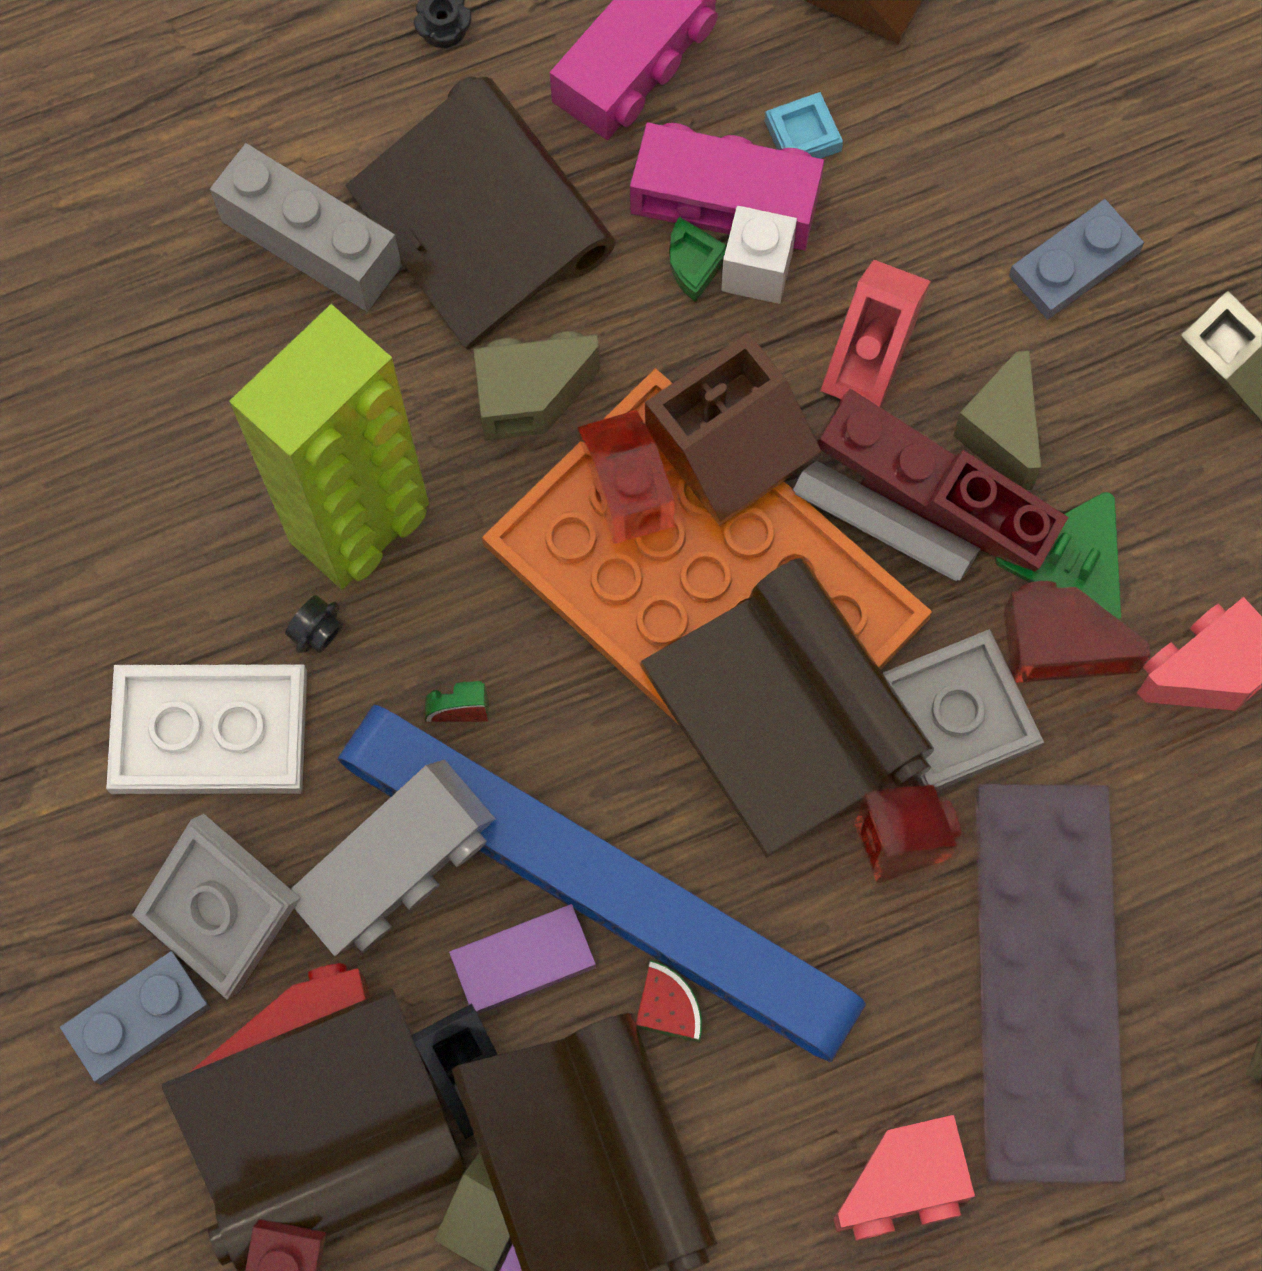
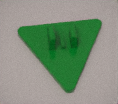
[995,492,1121,625]

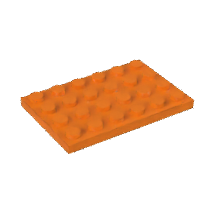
[482,368,932,725]

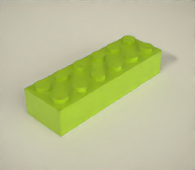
[229,304,429,590]

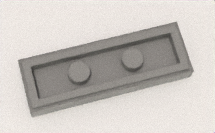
[793,461,981,581]

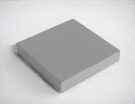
[883,629,1044,796]
[132,814,301,999]

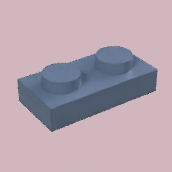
[1009,199,1144,320]
[60,951,211,1085]

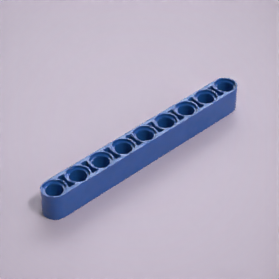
[337,705,866,1062]

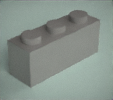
[210,143,402,312]
[291,759,495,956]

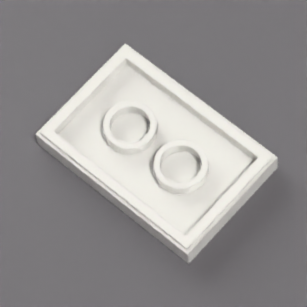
[106,665,307,794]

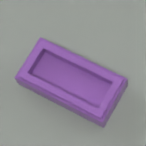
[449,904,596,1014]

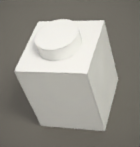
[721,205,797,304]

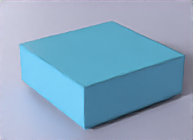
[764,92,843,159]

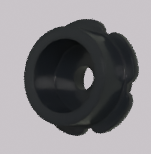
[414,0,472,48]
[285,595,343,653]

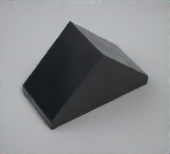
[411,1003,498,1139]

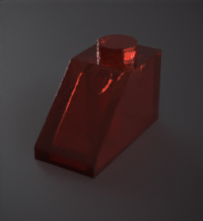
[577,410,675,544]
[1004,581,1150,683]
[855,784,961,884]

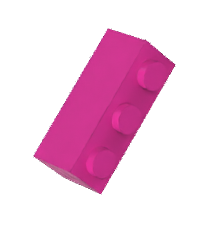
[549,0,718,141]
[630,122,824,251]

